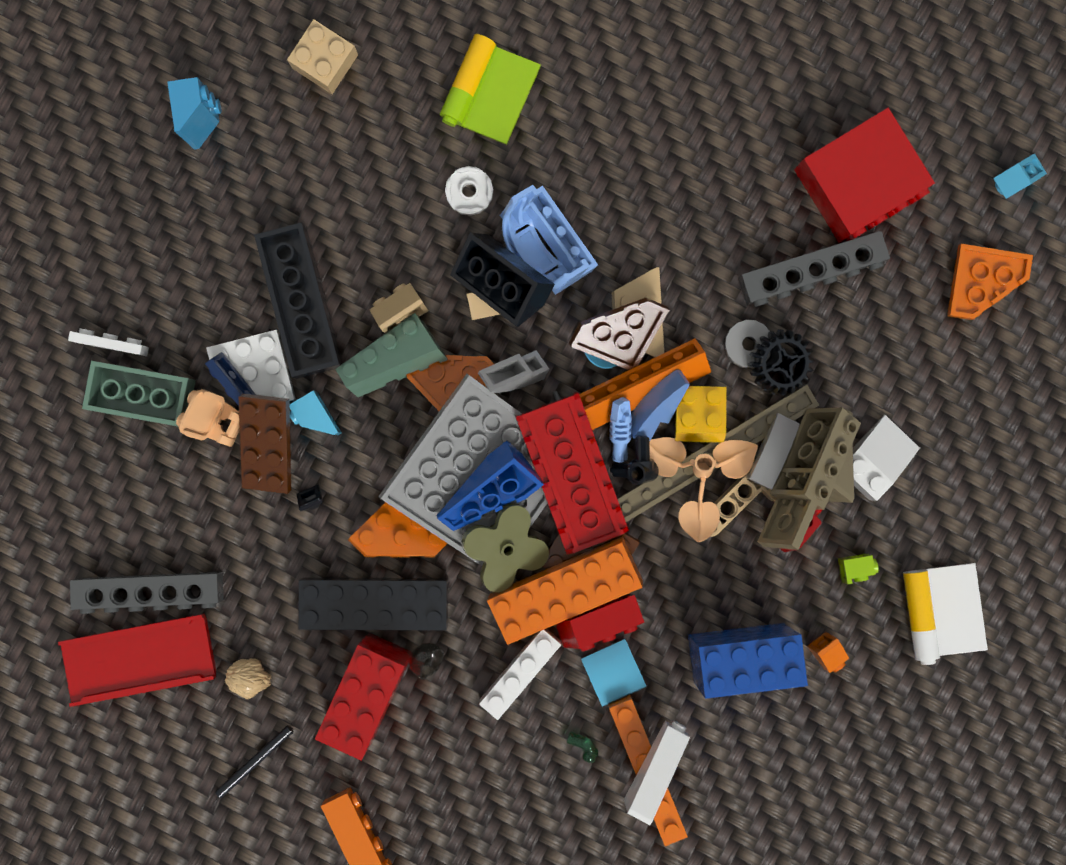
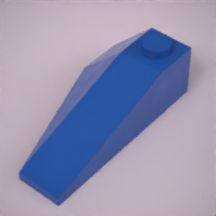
[436,440,544,531]

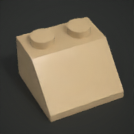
[370,283,428,334]

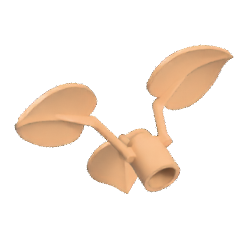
[650,437,758,542]

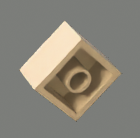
[287,19,358,94]

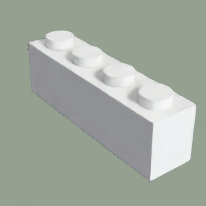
[479,628,561,720]

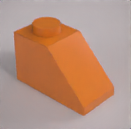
[807,632,849,673]

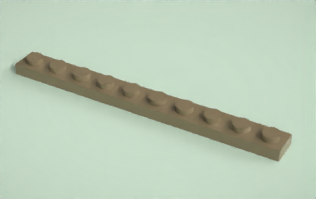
[617,385,819,522]

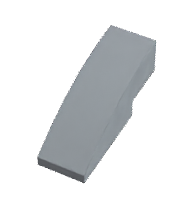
[478,350,549,393]
[746,413,800,490]

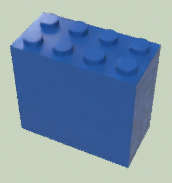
[688,623,808,699]

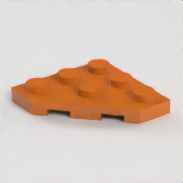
[947,244,1033,320]
[406,355,494,411]
[348,502,448,557]

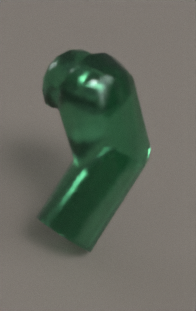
[567,732,598,763]

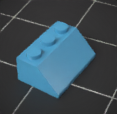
[167,77,222,150]

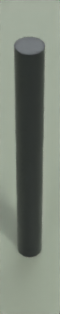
[215,725,294,799]

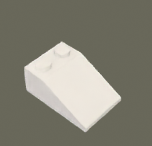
[853,415,920,501]

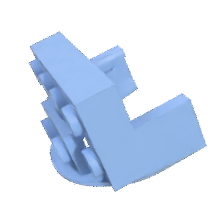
[500,185,598,295]

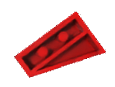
[556,595,644,652]

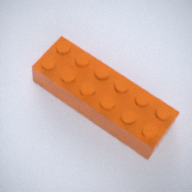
[487,536,643,645]

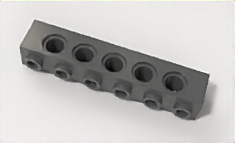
[738,231,890,307]
[70,572,224,614]

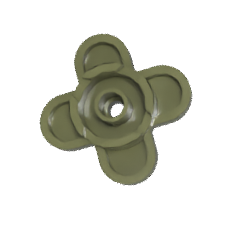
[461,503,549,593]

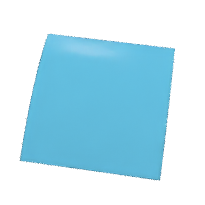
[581,639,647,707]

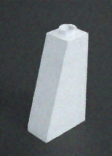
[624,721,690,825]

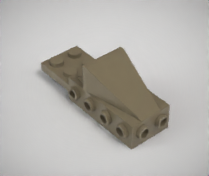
[757,407,861,550]

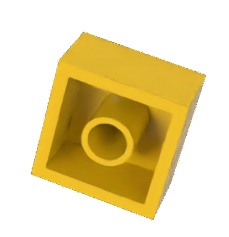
[675,386,726,443]

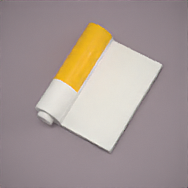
[903,563,988,665]

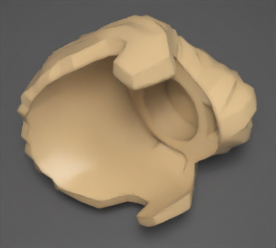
[225,658,271,699]

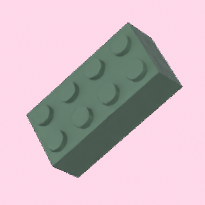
[82,361,196,426]

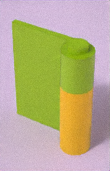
[440,34,541,145]

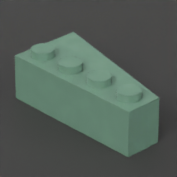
[335,313,448,397]

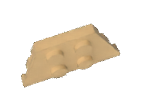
[612,267,664,358]

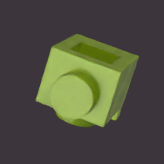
[838,554,879,584]

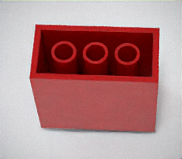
[794,107,935,243]
[315,632,413,761]

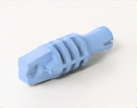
[609,397,632,463]

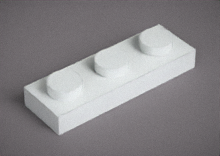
[68,328,149,357]

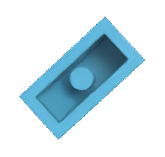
[993,153,1047,199]
[290,390,342,435]

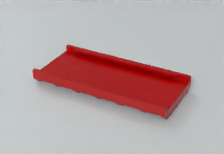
[515,392,629,554]
[58,613,216,707]

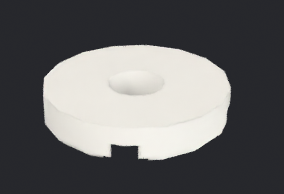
[445,166,493,216]

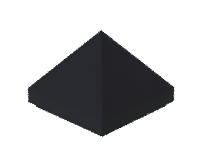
[296,485,323,511]

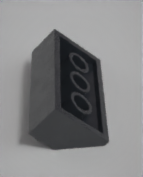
[450,233,555,327]

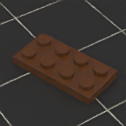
[239,394,291,494]

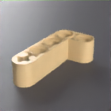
[710,474,776,537]

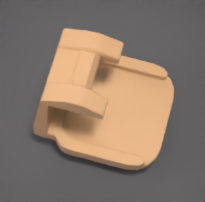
[176,389,240,447]

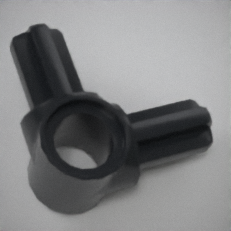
[610,436,659,485]

